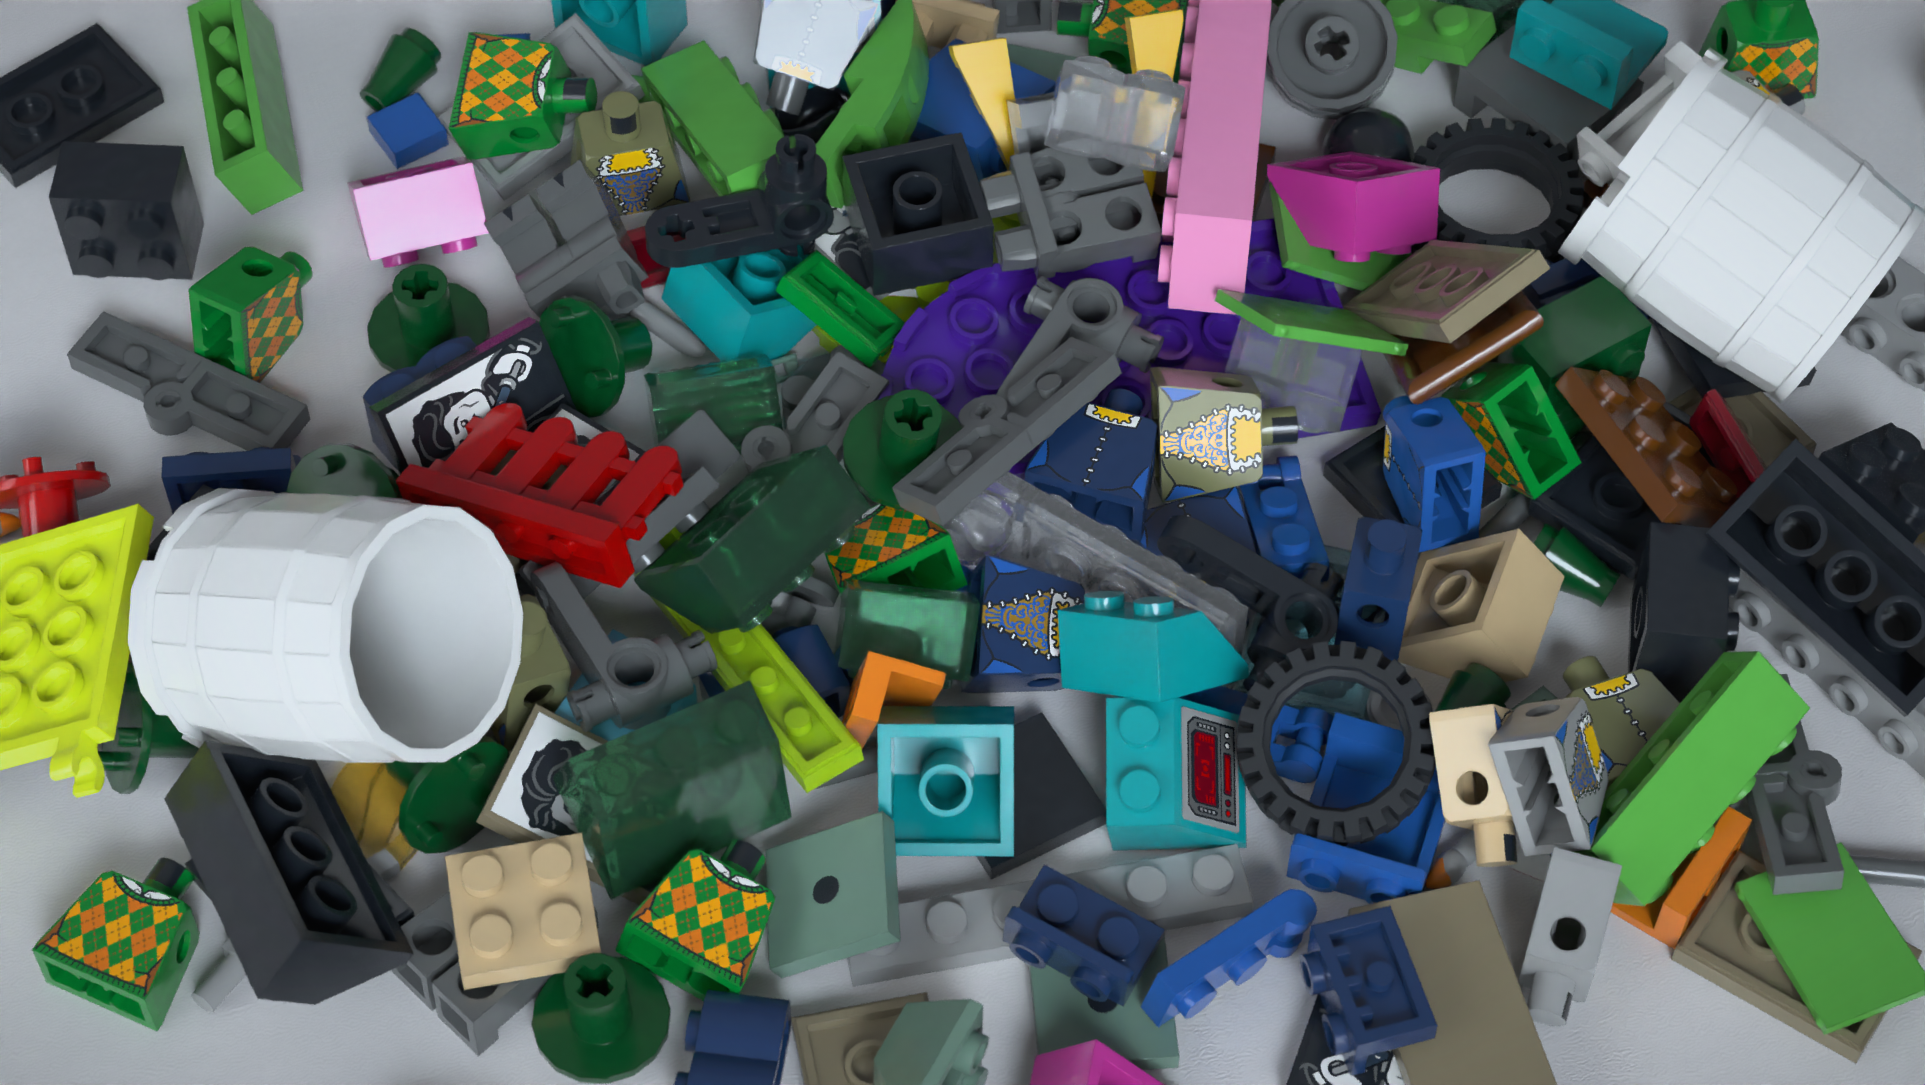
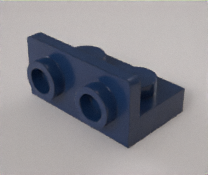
[161,447,301,514]
[1003,864,1165,1006]
[1300,906,1438,1076]

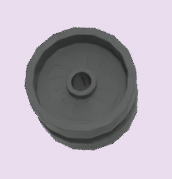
[1267,0,1398,120]

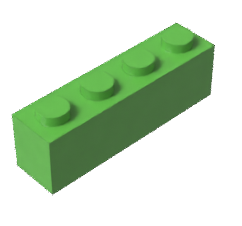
[187,0,304,215]
[641,40,794,196]
[1571,651,1810,906]

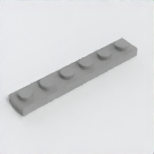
[847,844,1254,987]

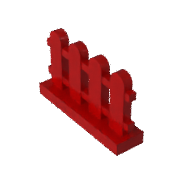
[396,403,684,589]

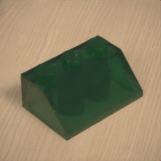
[633,445,871,634]
[553,680,792,900]

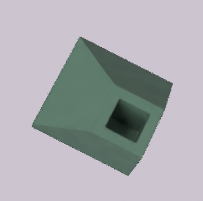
[873,999,989,1085]

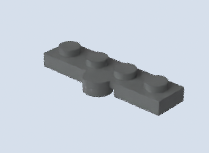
[67,311,311,451]
[892,337,1122,526]
[696,351,890,588]
[1746,674,1844,895]

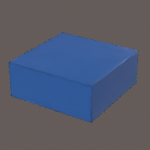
[367,93,449,169]

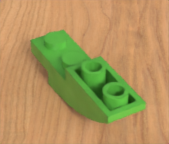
[816,0,929,208]
[1272,0,1497,74]

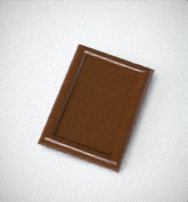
[1382,290,1544,405]

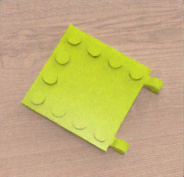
[0,503,154,798]

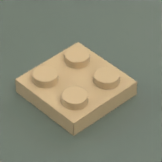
[445,833,601,990]

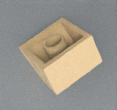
[1398,529,1565,682]

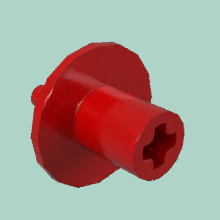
[0,457,111,538]

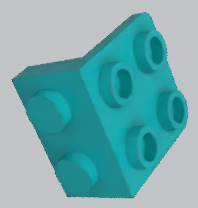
[1510,0,1668,110]

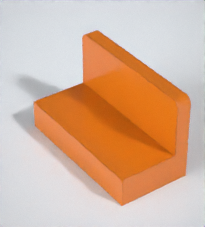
[842,651,946,749]
[1611,806,1752,950]

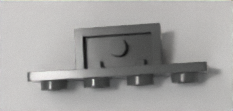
[519,410,740,599]

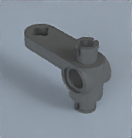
[996,276,1164,403]
[530,561,718,732]

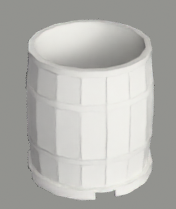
[1558,47,1925,403]
[128,488,523,763]

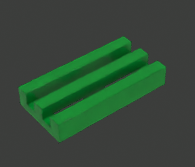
[775,250,905,368]

